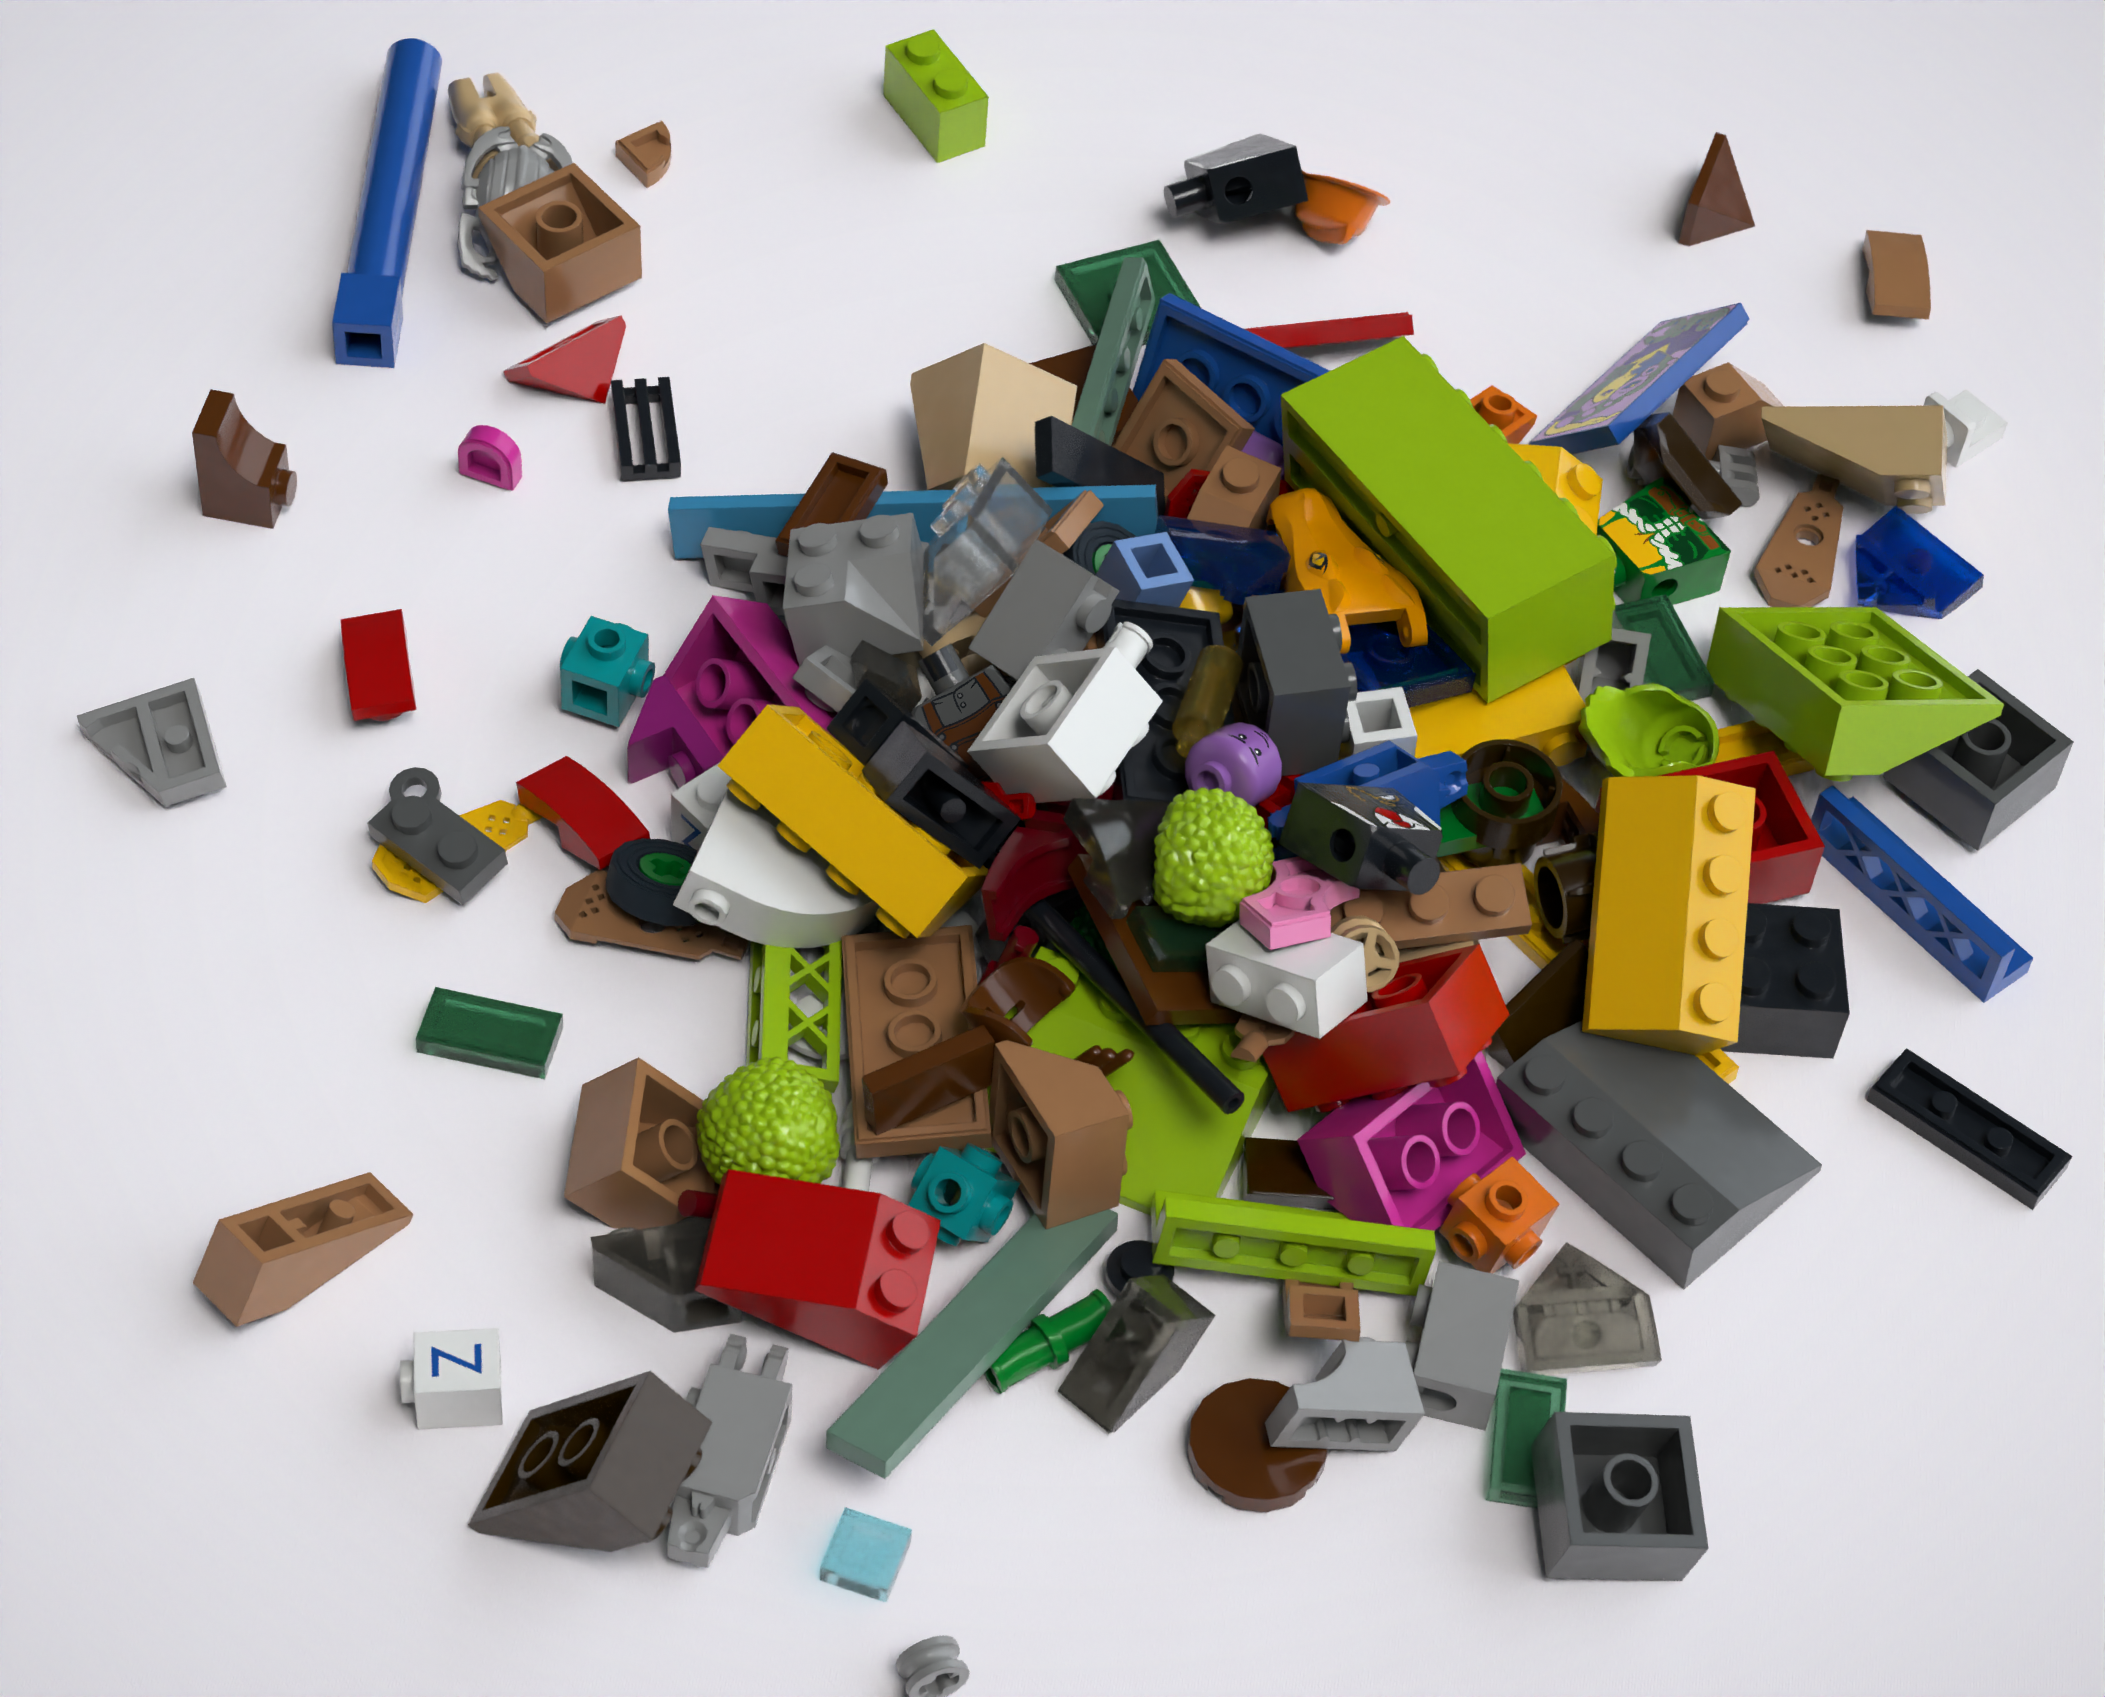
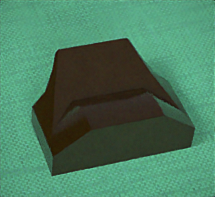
[1634,412,1743,520]

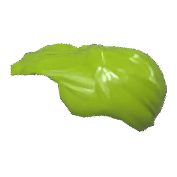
[1578,683,1720,777]

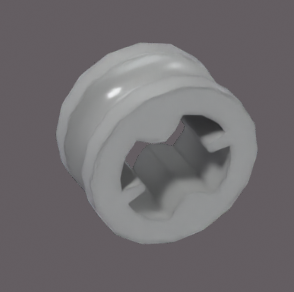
[896,1635,970,1697]

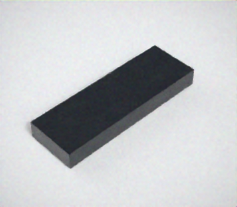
[1034,416,1166,530]
[1867,1048,2073,1210]

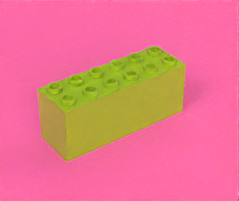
[1281,336,1617,703]

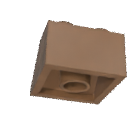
[478,163,642,324]
[989,1040,1133,1229]
[564,1057,720,1237]

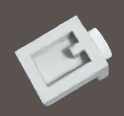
[1923,389,2008,468]

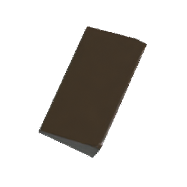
[1489,939,1588,1069]
[1242,1137,1337,1210]

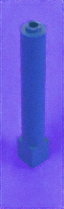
[332,38,442,368]

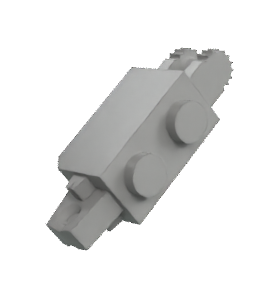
[667,1334,793,1568]

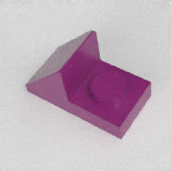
[627,675,724,788]

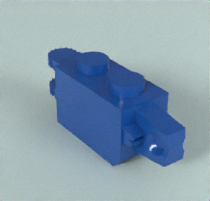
[1267,741,1468,861]

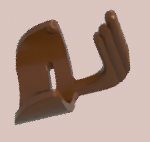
[959,957,1134,1077]

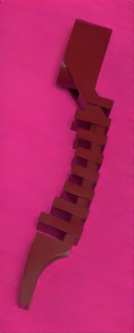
[981,784,1133,942]

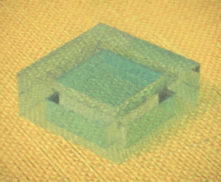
[819,1507,912,1603]

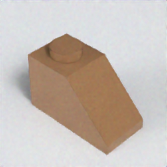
[1672,362,1784,460]

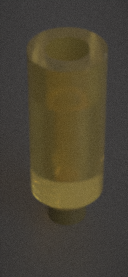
[1172,645,1243,758]

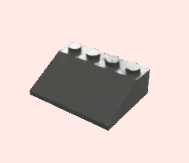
[1496,1020,1822,1290]

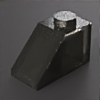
[1058,1274,1216,1433]

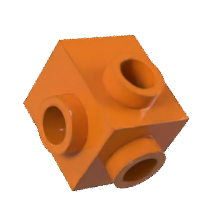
[1439,1156,1560,1274]

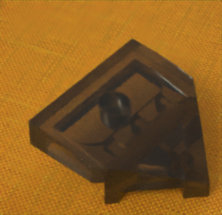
[1513,1242,1662,1377]

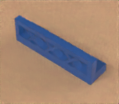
[1811,785,2033,1003]

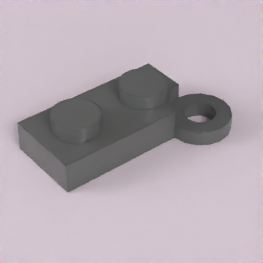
[367,767,508,905]

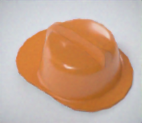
[1295,171,1391,245]

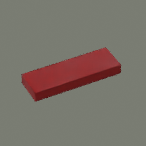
[1245,312,1414,349]

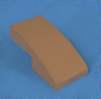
[1862,230,1931,320]
[1282,1279,1361,1342]

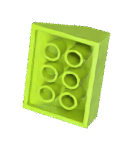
[1704,607,2004,782]
[983,946,1276,1216]

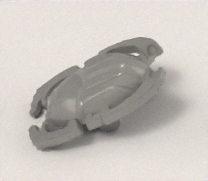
[458,127,573,282]

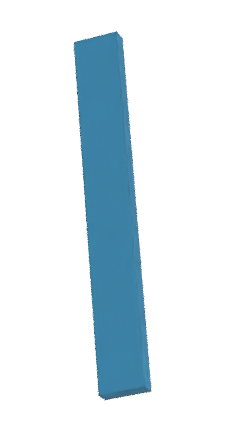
[668,485,1159,559]

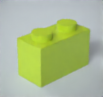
[883,29,989,163]

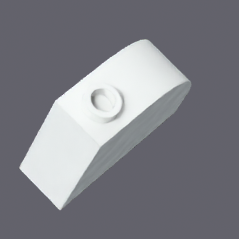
[673,788,880,949]

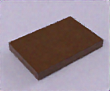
[1067,854,1243,1025]

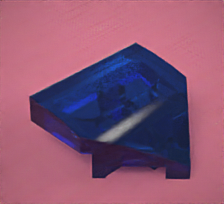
[1854,505,1984,619]
[1155,515,1291,605]

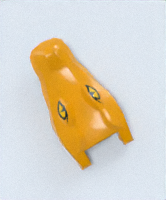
[1266,488,1428,654]

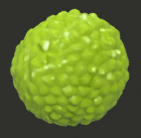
[1152,787,1275,928]
[696,1057,841,1184]

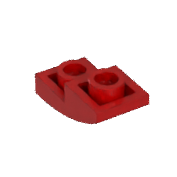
[340,609,417,721]
[516,756,650,870]

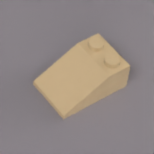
[1761,405,1947,514]

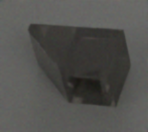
[591,1217,742,1333]

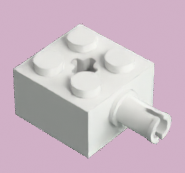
[967,622,1163,803]

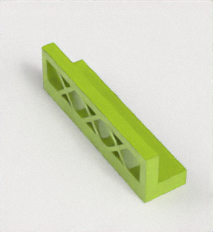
[746,940,842,1093]
[1151,1189,1436,1296]

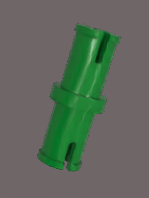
[983,1289,1119,1394]

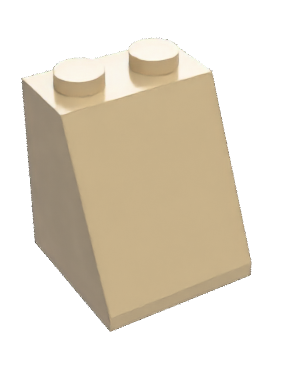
[910,343,1077,490]

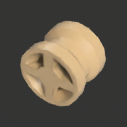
[1331,916,1399,992]

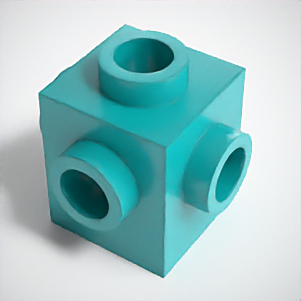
[560,616,655,727]
[908,1143,1020,1246]

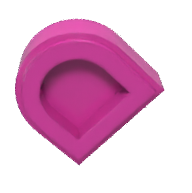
[458,425,522,491]

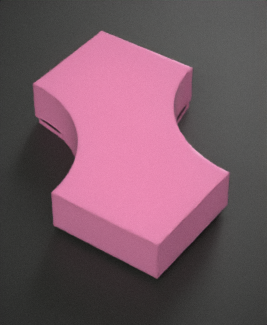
[1239,856,1360,950]

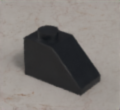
[862,721,1021,869]

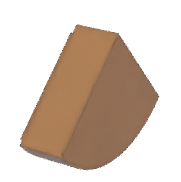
[615,120,671,188]

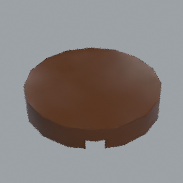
[1187,1378,1327,1513]

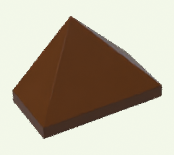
[1678,132,1755,246]

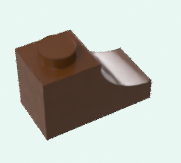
[192,389,297,529]

